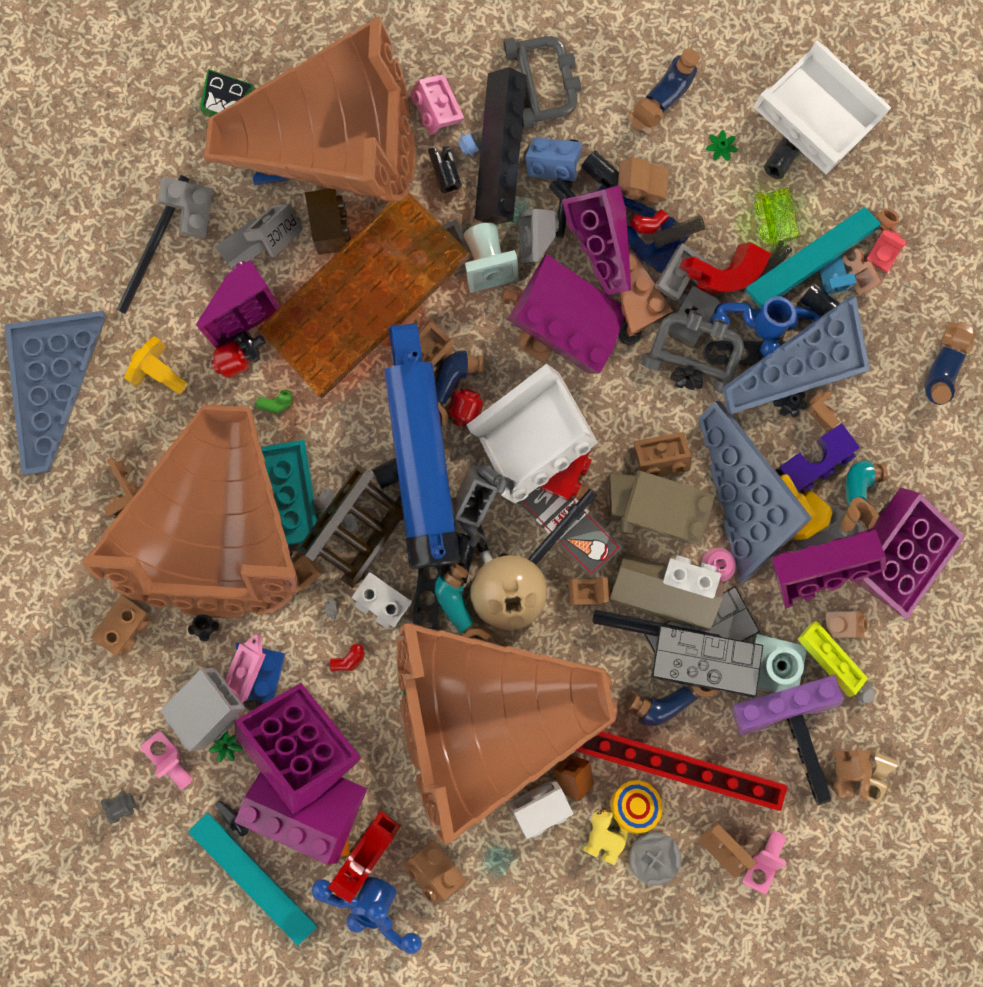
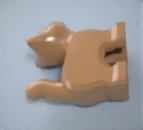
[831,750,872,800]

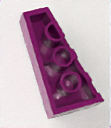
[772,530,887,609]

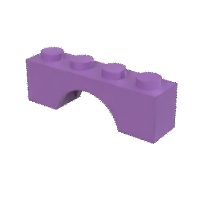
[732,675,844,736]

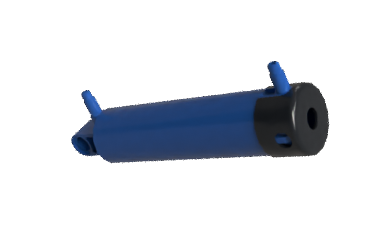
[384,323,460,569]

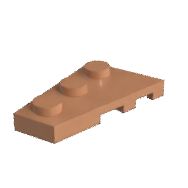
[619,249,672,337]

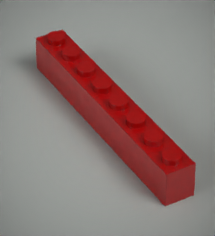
[575,731,788,811]

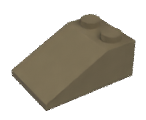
[623,471,715,545]

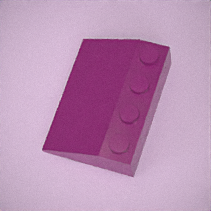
[507,254,625,374]
[196,259,281,348]
[856,487,965,619]
[234,683,361,814]
[235,771,368,865]

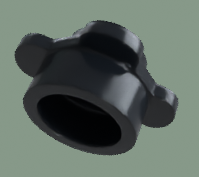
[188,614,219,642]

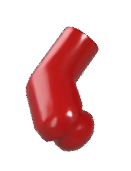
[330,644,365,671]

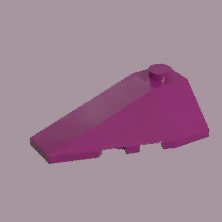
[562,185,632,295]

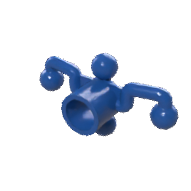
[710,296,822,358]
[311,877,422,954]

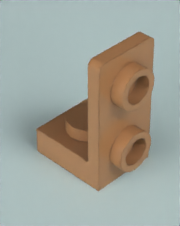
[103,457,139,519]

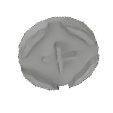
[629,832,681,886]

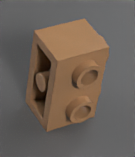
[91,595,152,656]

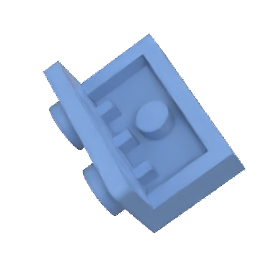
[525,137,583,181]

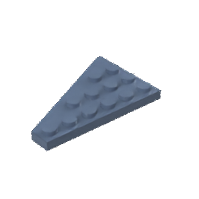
[5,311,106,476]
[699,401,812,583]

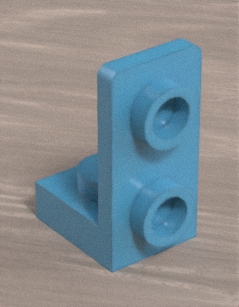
[819,255,857,295]

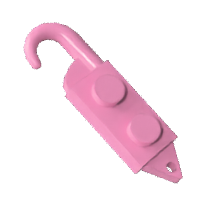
[225,634,265,718]

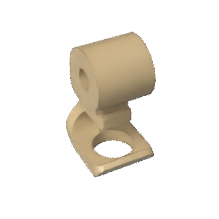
[856,750,898,804]

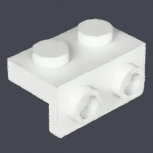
[663,555,721,598]

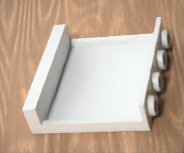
[753,40,891,175]
[467,364,598,504]

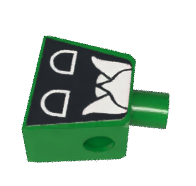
[200,69,255,129]

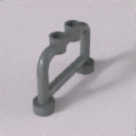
[503,36,581,129]
[641,310,744,394]

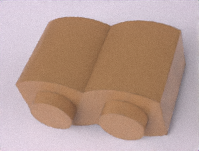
[618,157,669,206]

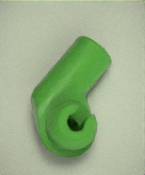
[256,389,293,414]

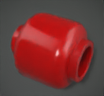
[211,341,251,378]
[447,388,484,428]

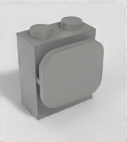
[160,668,245,752]

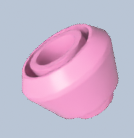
[701,548,736,582]

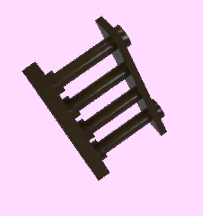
[297,465,404,588]

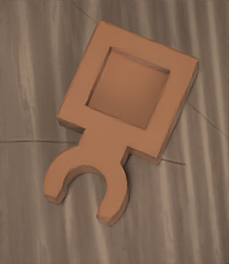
[842,248,883,296]

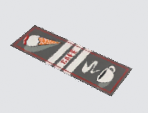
[518,486,623,578]

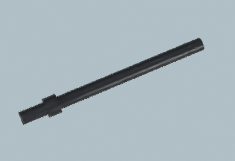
[116,175,190,315]
[528,488,597,565]

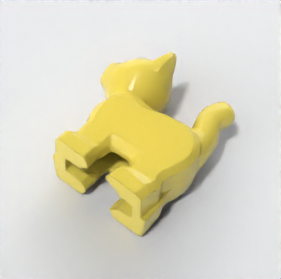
[582,809,628,865]

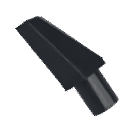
[215,801,249,837]

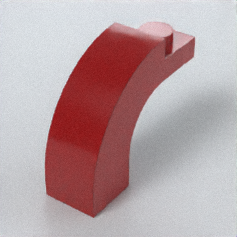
[679,242,771,294]
[328,811,402,903]

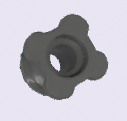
[101,790,136,824]

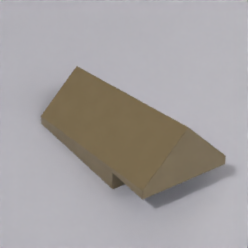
[609,553,724,631]

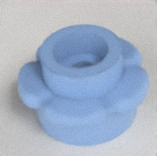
[458,132,480,157]

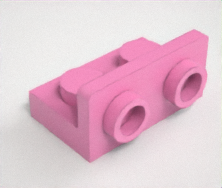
[411,74,464,135]

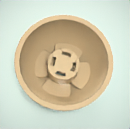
[470,555,547,630]

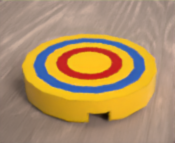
[610,780,663,834]

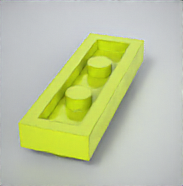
[797,621,868,697]

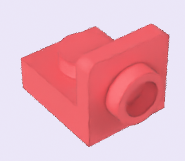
[865,230,906,273]

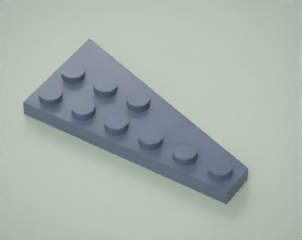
[722,296,870,414]

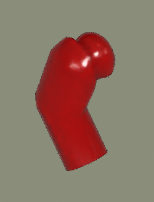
[630,209,669,234]

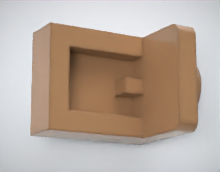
[292,555,324,595]
[568,577,611,606]
[826,611,868,638]

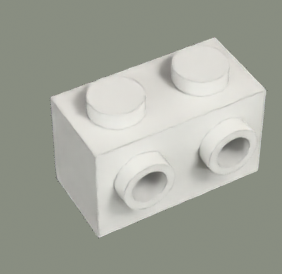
[352,572,413,629]
[508,779,573,839]

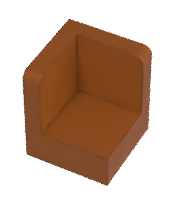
[554,754,594,801]

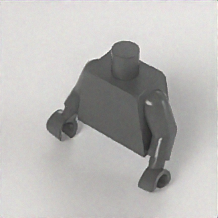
[455,464,516,547]

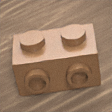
[419,321,455,372]
[403,839,466,905]

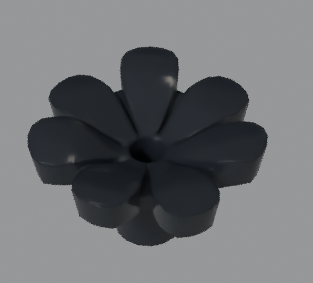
[236,331,266,363]
[670,365,703,390]
[773,391,807,417]

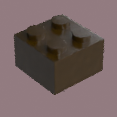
[305,188,351,255]

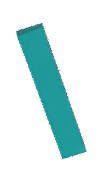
[745,207,881,308]
[188,812,318,946]

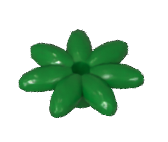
[705,130,738,161]
[209,731,243,762]

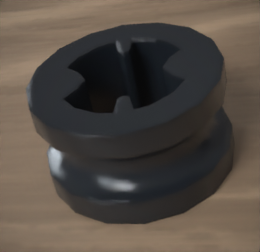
[618,321,642,345]

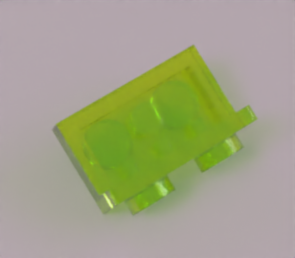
[754,187,801,245]

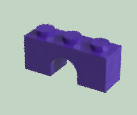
[775,423,860,494]

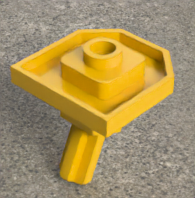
[124,336,187,394]
[780,474,833,540]

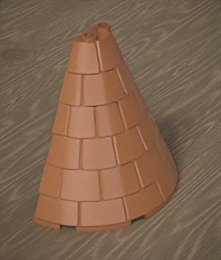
[203,16,415,202]
[83,404,297,618]
[396,623,617,844]

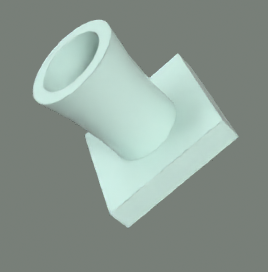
[464,223,519,293]
[754,634,807,692]

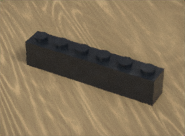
[474,67,527,225]

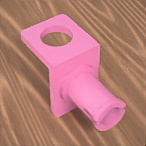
[140,731,193,790]
[742,831,787,894]

